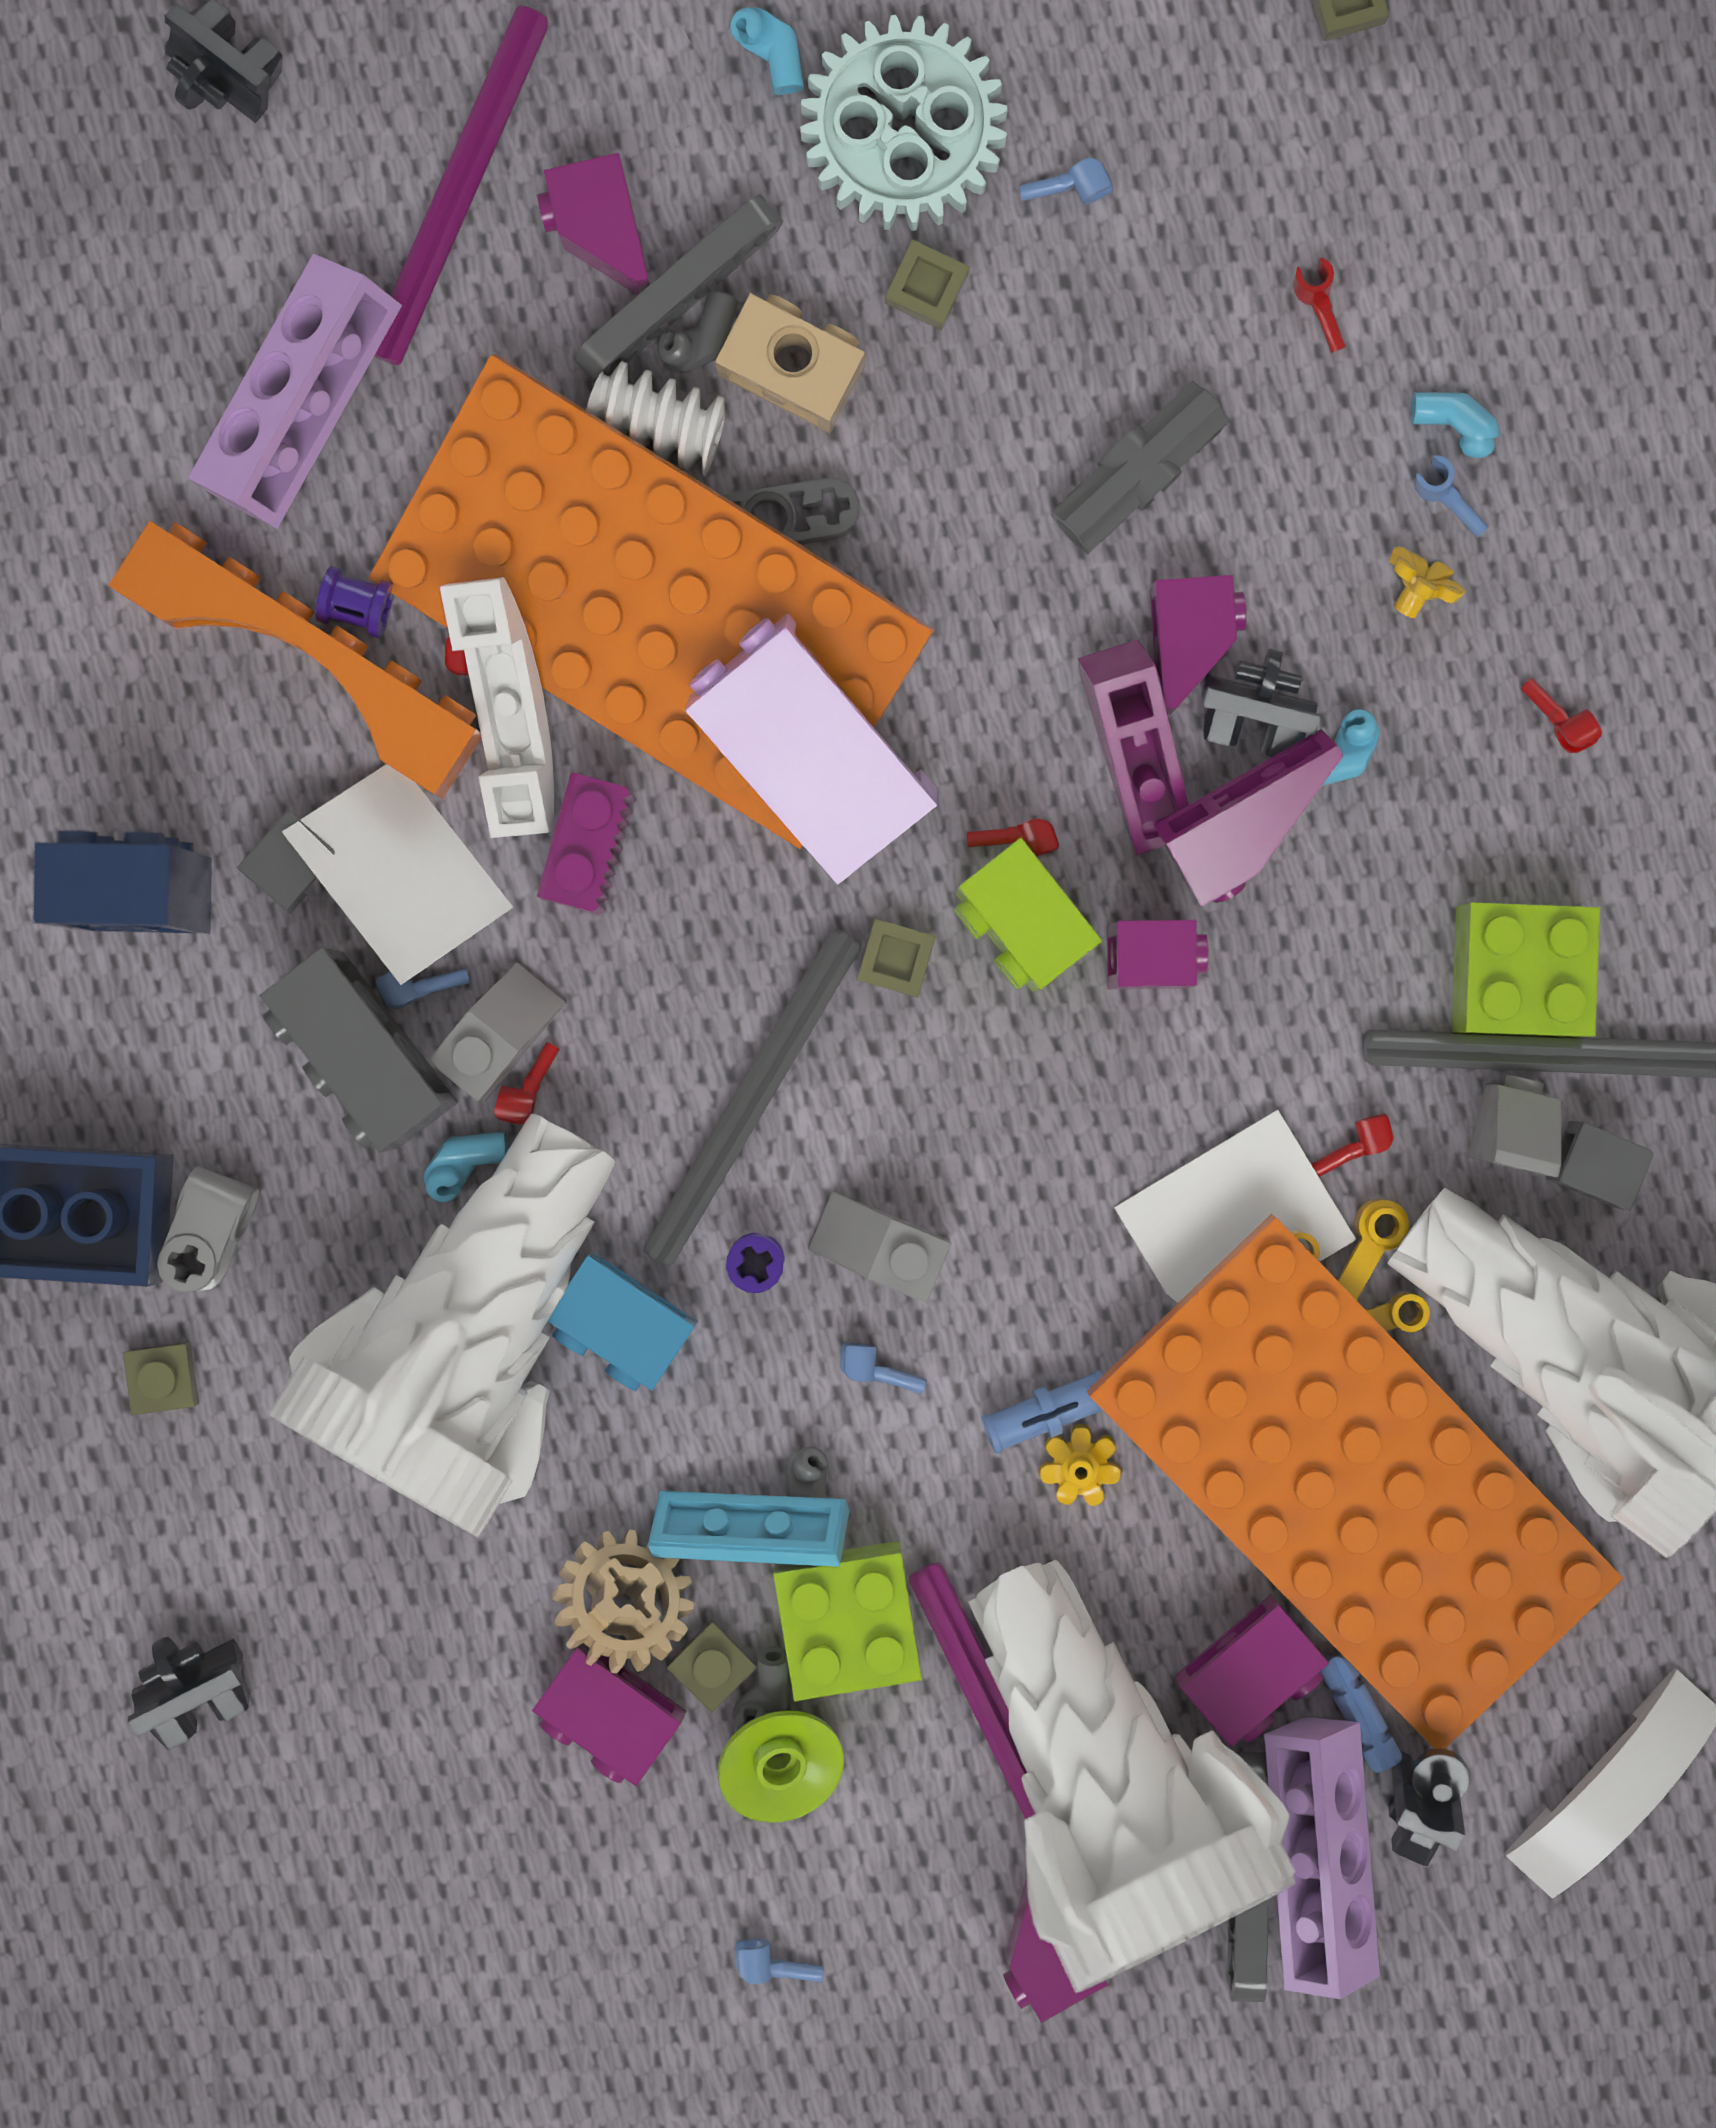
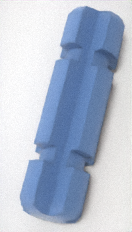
[1320,1651,1402,1773]

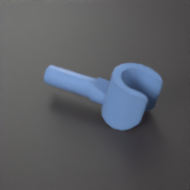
[1019,158,1113,205]
[1414,455,1489,537]
[376,968,470,1009]
[840,1342,927,1394]
[735,1939,824,1984]

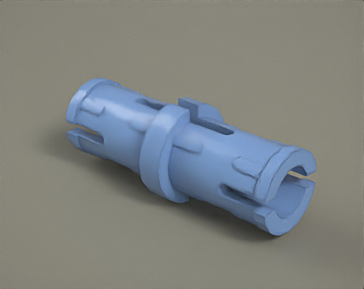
[981,1370,1103,1454]

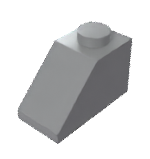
[428,963,567,1102]
[1468,1075,1561,1178]
[808,1191,951,1304]

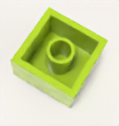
[953,838,1102,992]
[1451,902,1600,1037]
[773,1541,922,1702]

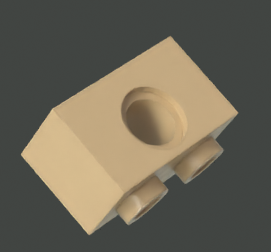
[715,293,865,433]

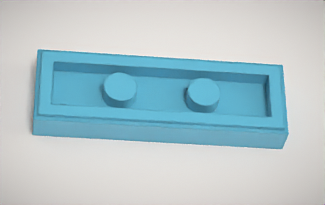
[648,1491,849,1567]

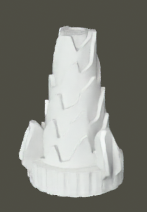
[268,1114,616,1538]
[1387,1188,1716,1558]
[968,1560,1296,1993]

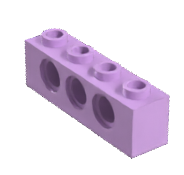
[188,254,402,529]
[1264,1717,1380,1999]

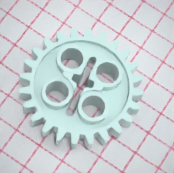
[800,15,1008,231]

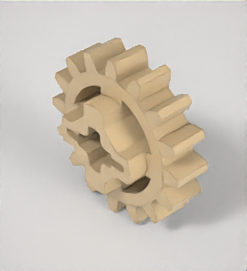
[552,1530,694,1673]

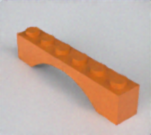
[108,520,482,800]

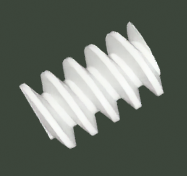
[586,361,725,477]

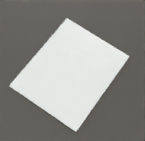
[282,764,513,985]
[1114,1110,1356,1303]

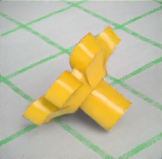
[1389,546,1466,618]
[1038,1424,1122,1506]

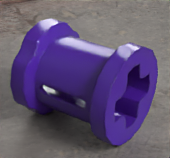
[315,566,394,639]
[726,1232,785,1293]

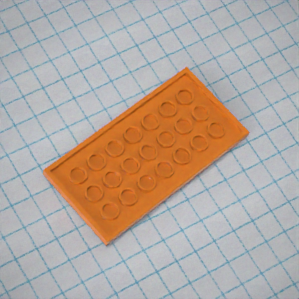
[368,354,935,849]
[1086,1214,1624,1749]

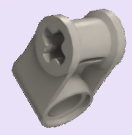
[157,1166,259,1293]

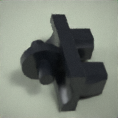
[165,0,282,123]
[1201,649,1321,757]
[128,1637,250,1750]
[1388,1748,1470,1866]

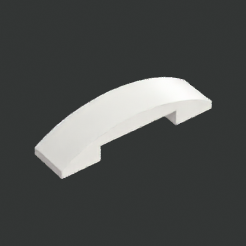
[440,577,554,838]
[1504,1668,1716,1899]

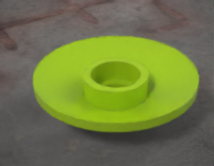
[717,1710,844,1823]

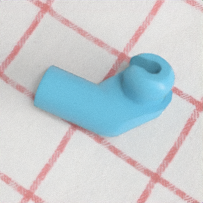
[730,7,804,95]
[1411,392,1500,458]
[1322,709,1380,786]
[424,1131,508,1203]

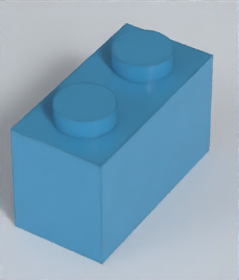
[548,1252,698,1391]

